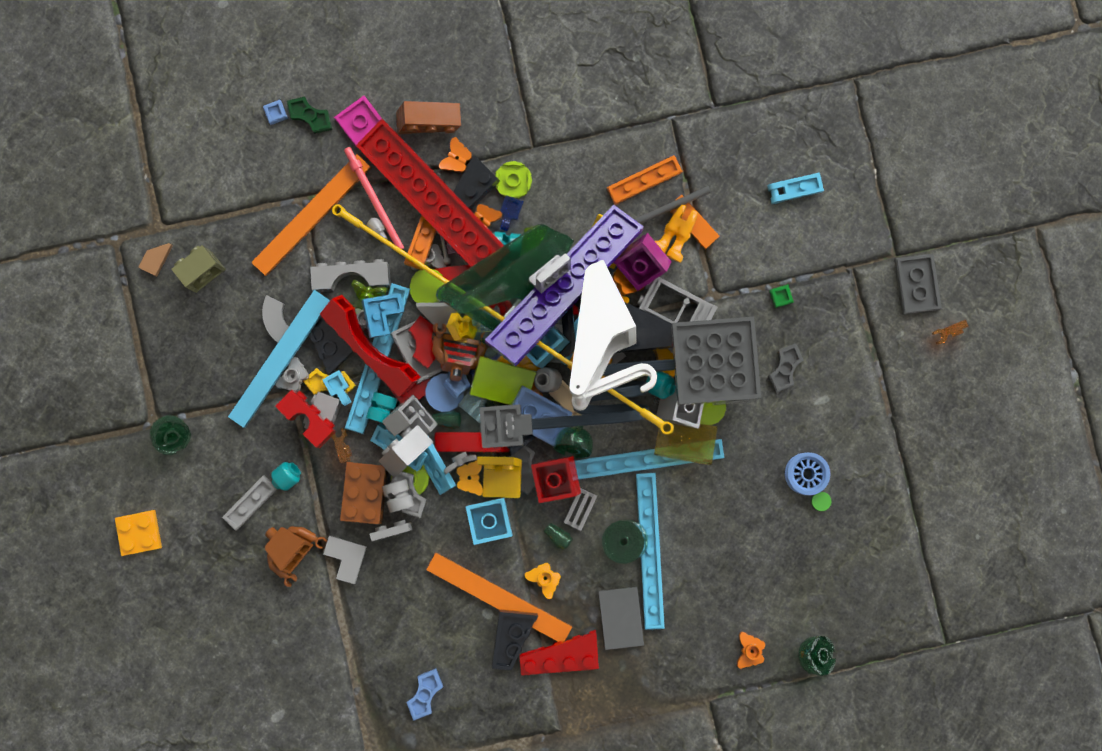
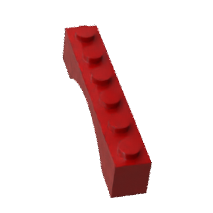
[320,295,421,397]

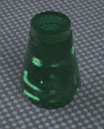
[432,410,461,430]
[544,523,573,551]

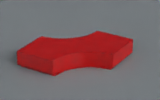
[408,315,436,369]

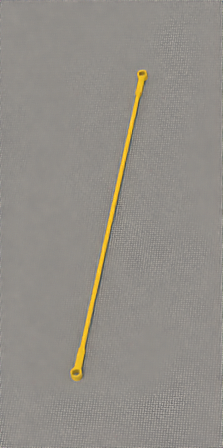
[332,204,674,435]

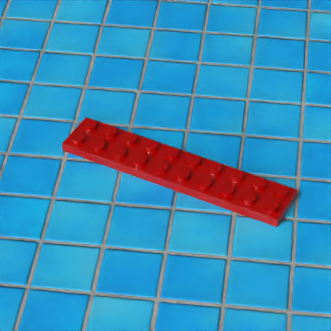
[356,119,511,279]

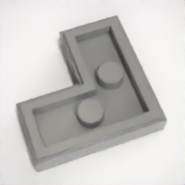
[323,536,367,584]

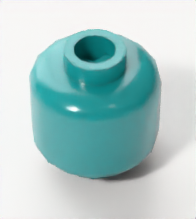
[646,371,676,399]
[271,462,301,491]

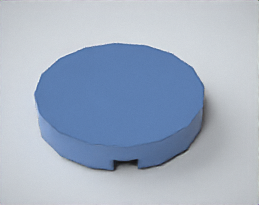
[425,374,464,412]

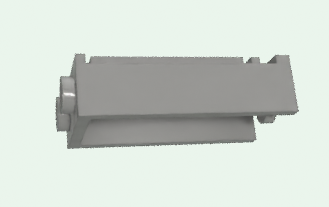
[637,277,718,323]

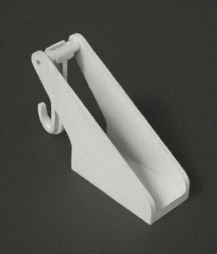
[570,260,657,411]

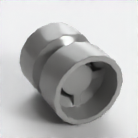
[382,479,414,513]

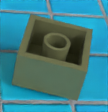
[171,245,226,293]

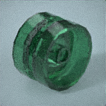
[602,519,648,564]

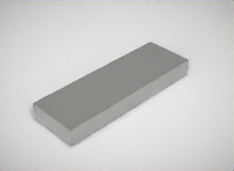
[222,475,277,531]

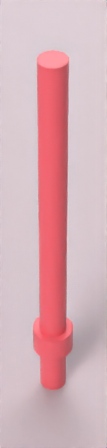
[344,147,404,249]

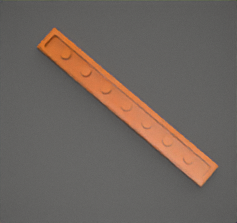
[251,154,371,276]
[427,553,572,642]

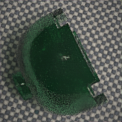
[149,415,191,455]
[554,426,593,458]
[798,636,836,676]

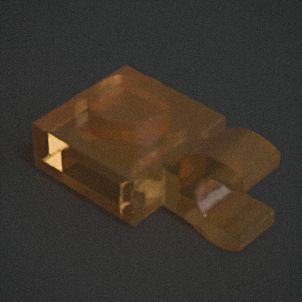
[932,319,969,344]
[332,428,352,463]

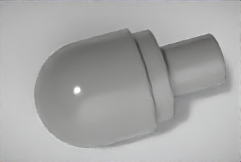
[367,218,388,243]

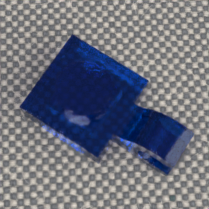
[500,195,524,232]

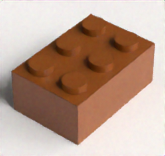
[340,462,388,524]

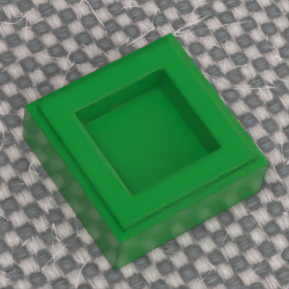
[769,284,794,308]

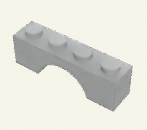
[310,259,391,292]

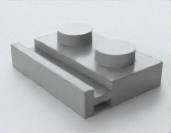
[370,520,412,541]

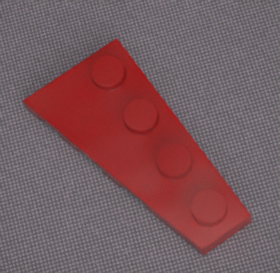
[520,630,599,675]

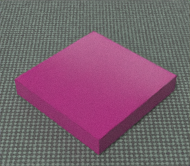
[334,96,382,148]

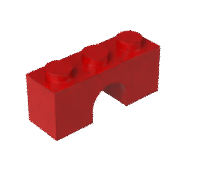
[275,390,336,448]

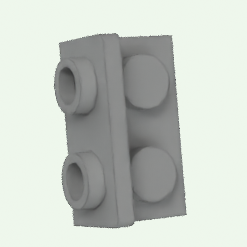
[529,253,571,293]

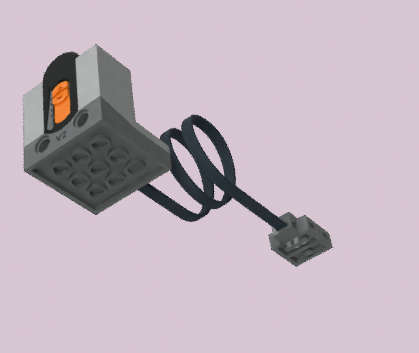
[479,316,761,448]

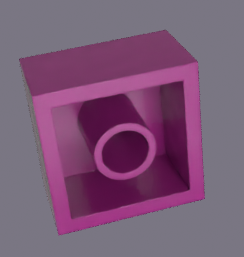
[614,233,672,291]

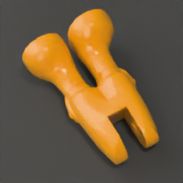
[655,205,698,263]

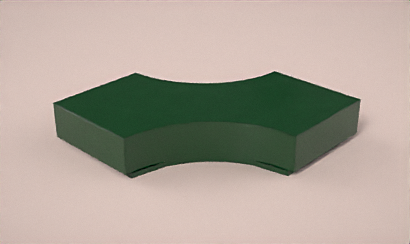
[287,96,333,134]

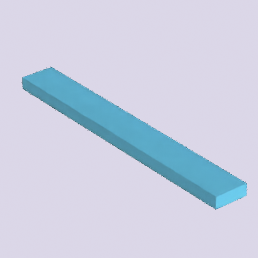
[345,283,410,434]
[228,290,330,428]
[575,439,724,479]
[636,473,665,630]

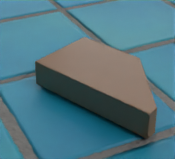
[138,243,173,276]

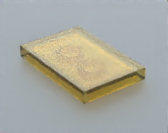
[654,423,717,465]

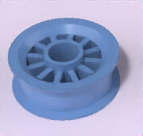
[785,452,830,495]

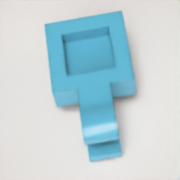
[322,370,351,406]

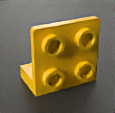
[477,457,522,498]

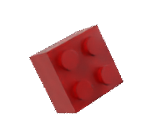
[531,456,581,503]

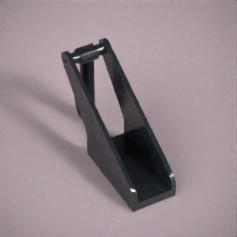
[559,296,673,357]

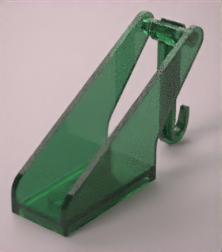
[436,224,574,346]

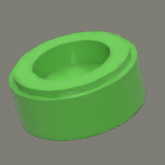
[811,492,831,511]

